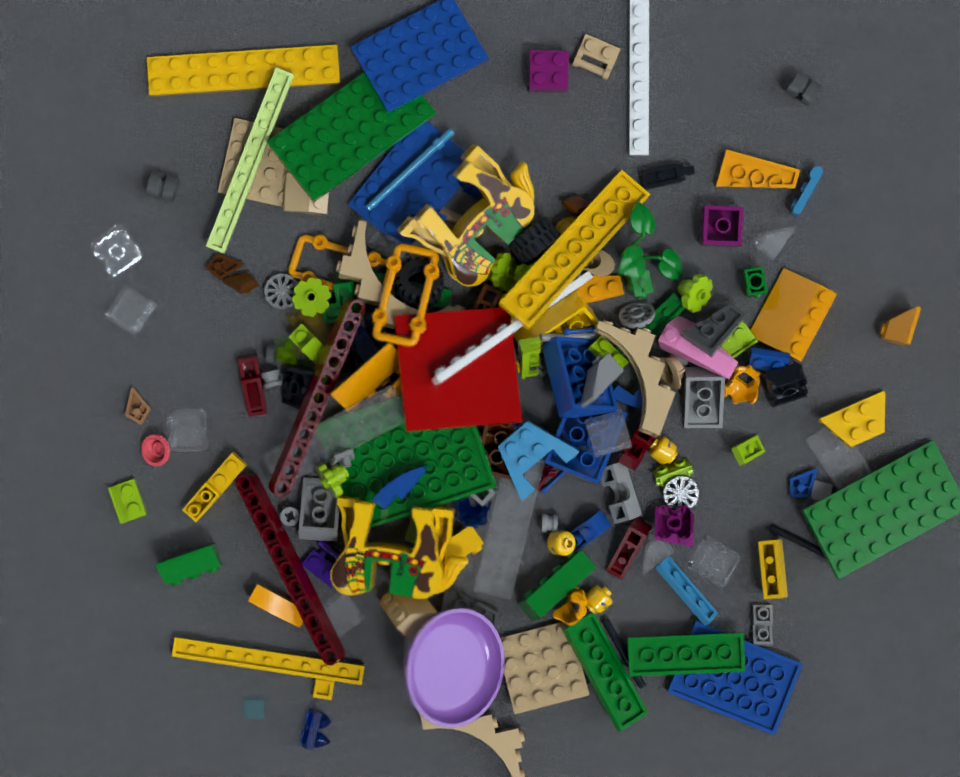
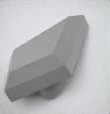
[328,448,355,469]

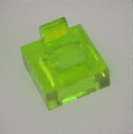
[277,341,297,364]

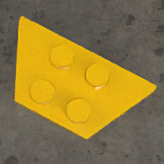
[818,391,886,448]

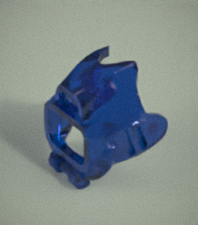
[455,498,491,529]

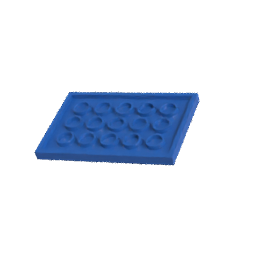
[351,0,489,113]
[348,122,465,253]
[667,620,803,736]

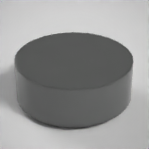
[266,345,277,364]

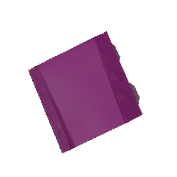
[654,505,694,547]

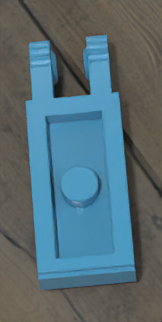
[790,166,823,218]

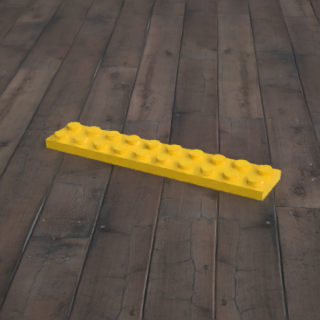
[147,45,340,96]
[499,170,651,330]

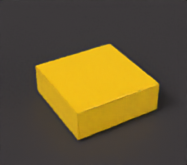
[313,678,335,700]

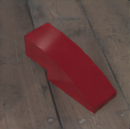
[238,353,268,417]
[618,421,654,471]

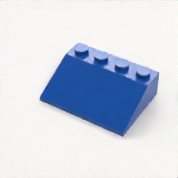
[542,336,618,418]
[545,409,627,484]

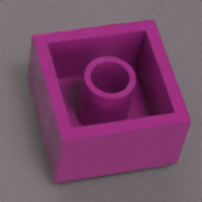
[529,50,569,93]
[701,205,743,247]

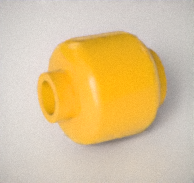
[649,436,678,464]
[547,530,576,556]
[585,585,612,614]

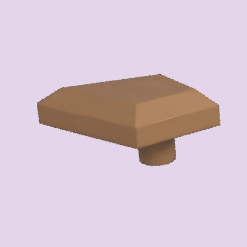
[125,388,151,425]

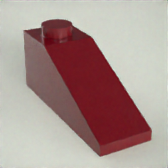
[606,518,652,580]

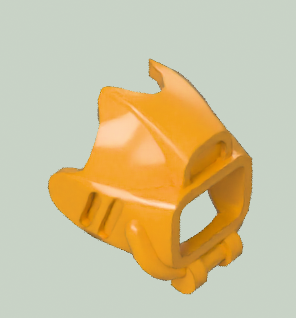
[724,364,760,404]
[552,587,588,626]

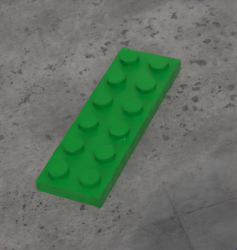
[563,612,648,732]
[627,632,745,677]

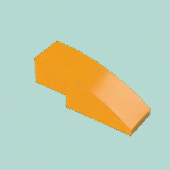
[248,583,303,628]

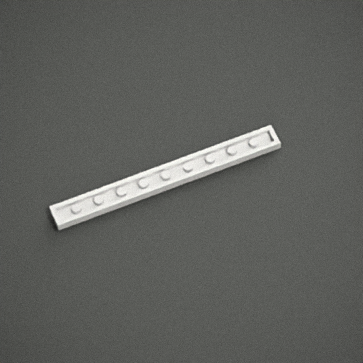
[629,0,649,156]
[432,271,593,386]

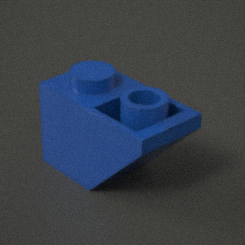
[570,510,612,551]

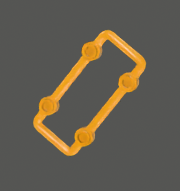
[288,234,388,304]
[372,244,440,346]

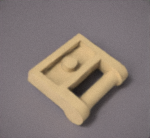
[572,34,620,80]

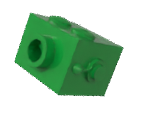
[741,265,768,299]
[625,269,654,299]

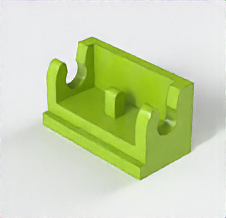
[518,337,541,379]

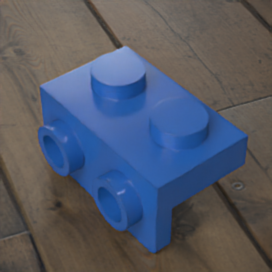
[748,348,790,372]

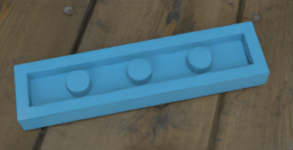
[655,555,718,626]

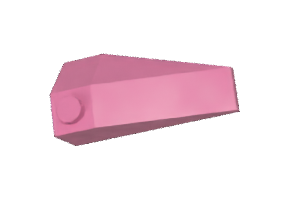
[658,315,738,379]

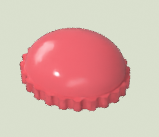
[141,434,170,467]

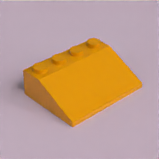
[750,268,837,362]
[331,342,400,412]

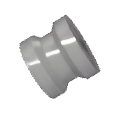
[260,370,283,389]
[280,506,300,526]
[541,513,558,533]

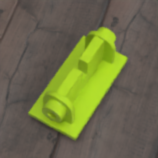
[652,458,693,487]

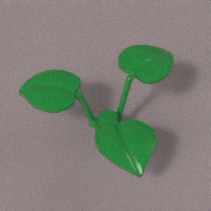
[618,202,682,280]

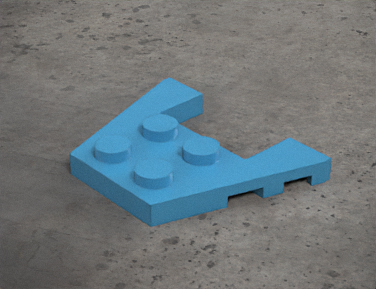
[498,420,579,501]

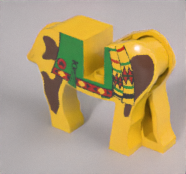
[396,144,534,286]
[330,496,469,599]

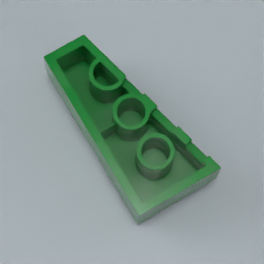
[518,550,596,621]

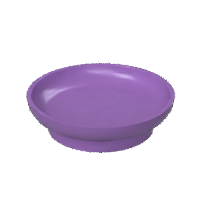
[404,609,505,728]

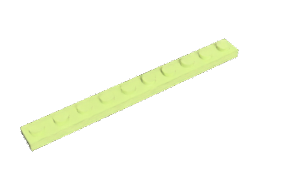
[206,67,294,254]

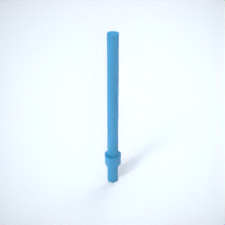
[365,128,455,211]

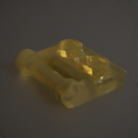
[287,312,329,355]

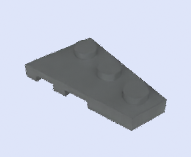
[680,304,746,357]
[441,587,499,630]

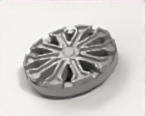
[264,274,298,310]
[619,302,655,328]
[663,475,699,510]

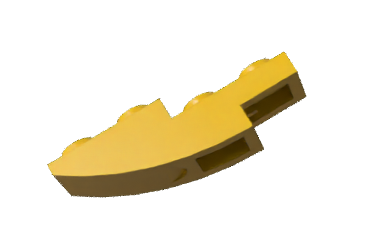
[182,452,248,522]

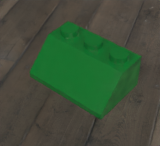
[155,543,223,587]

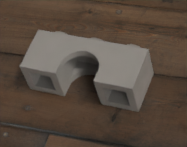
[601,462,642,524]

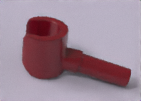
[536,466,557,491]

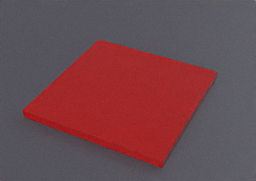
[394,308,522,432]

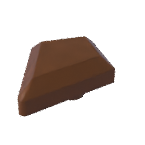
[562,194,590,217]
[206,253,244,280]
[222,272,259,294]

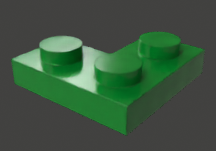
[323,281,357,323]

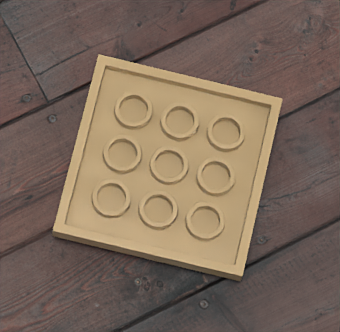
[218,118,289,207]
[500,622,589,715]

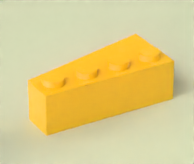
[513,291,599,353]

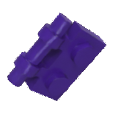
[302,541,341,588]

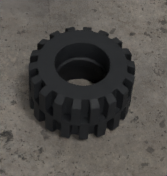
[509,217,561,265]
[394,257,444,310]

